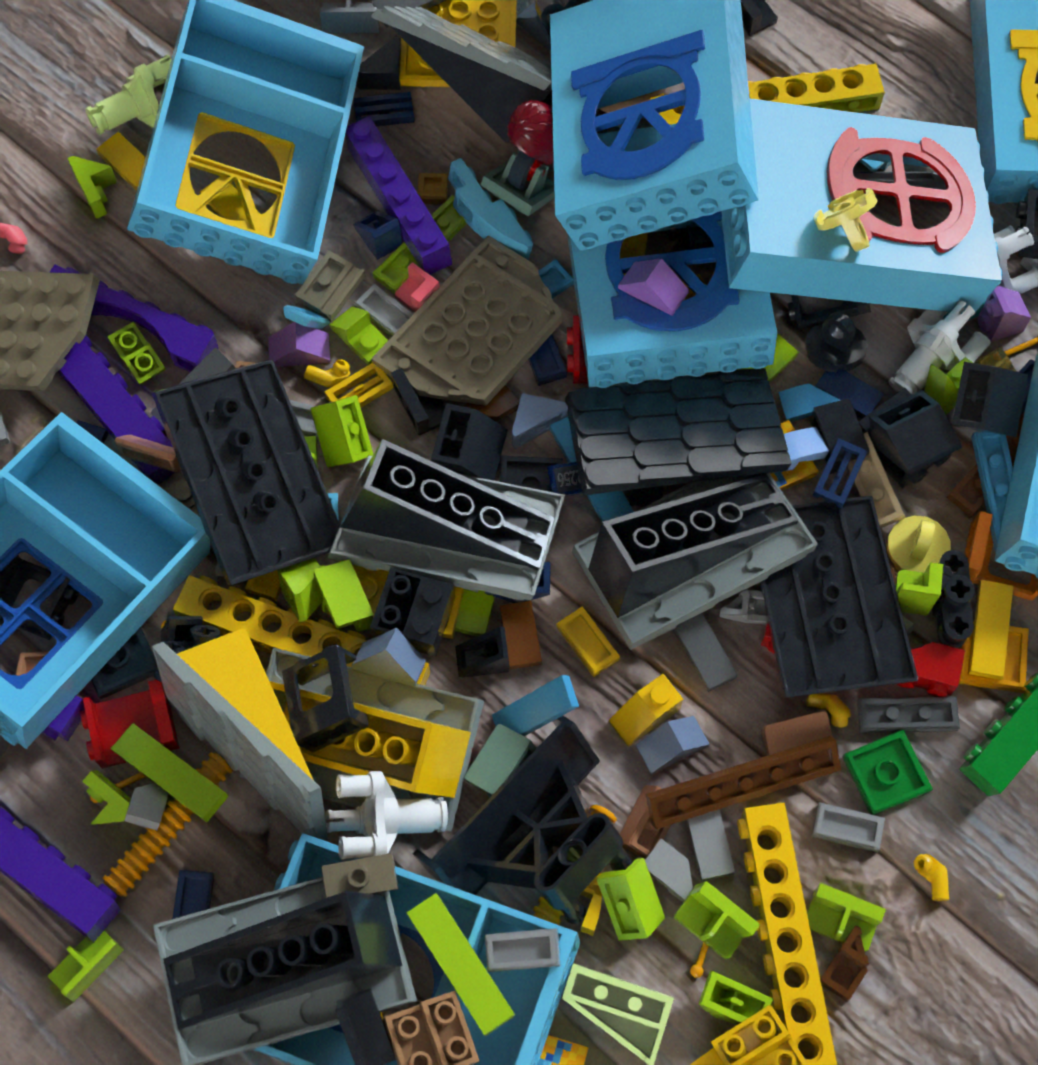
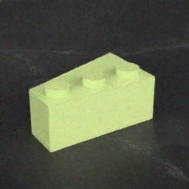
[562,963,674,1065]

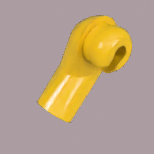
[304,360,350,388]
[806,693,851,728]
[913,854,949,901]

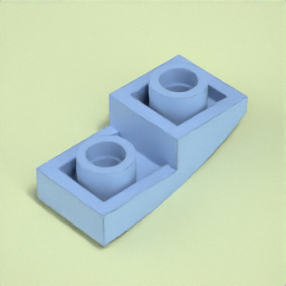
[771,427,829,473]

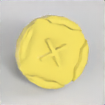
[813,188,878,252]
[886,515,951,573]

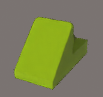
[67,156,117,219]
[329,306,388,366]
[924,357,973,415]
[82,770,131,825]

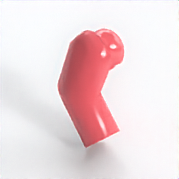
[0,223,28,254]

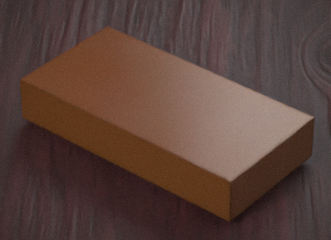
[500,601,542,670]

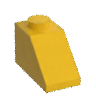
[609,674,683,747]

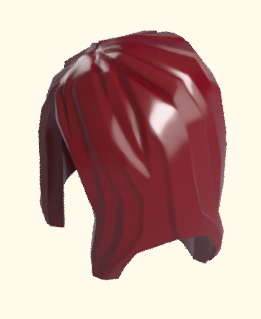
[507,100,554,165]

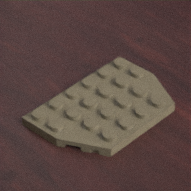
[371,236,563,406]
[0,271,100,391]

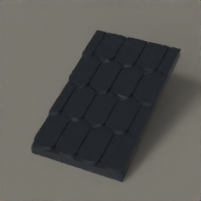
[151,359,340,585]
[565,368,792,496]
[760,496,919,698]

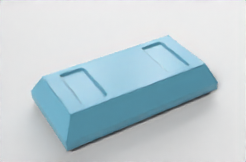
[283,305,330,329]

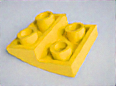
[711,1004,808,1065]

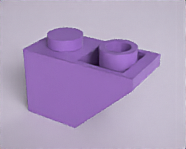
[978,286,1031,342]

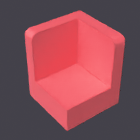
[395,262,440,312]

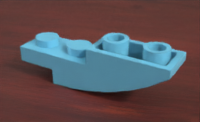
[448,158,533,260]

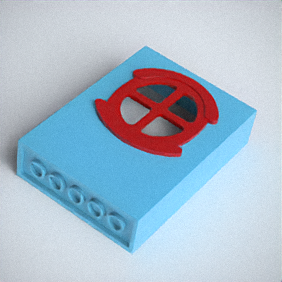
[721,99,1003,313]

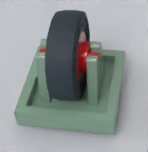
[480,150,555,216]

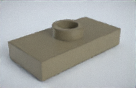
[322,853,398,898]

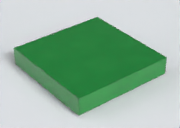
[842,730,933,815]

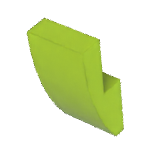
[107,321,166,385]

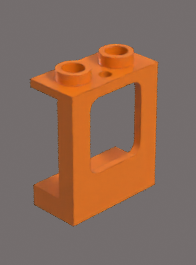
[964,511,1038,601]

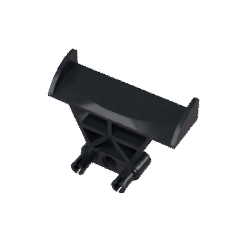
[412,716,632,924]

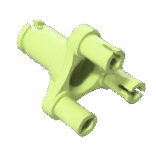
[85,54,171,135]

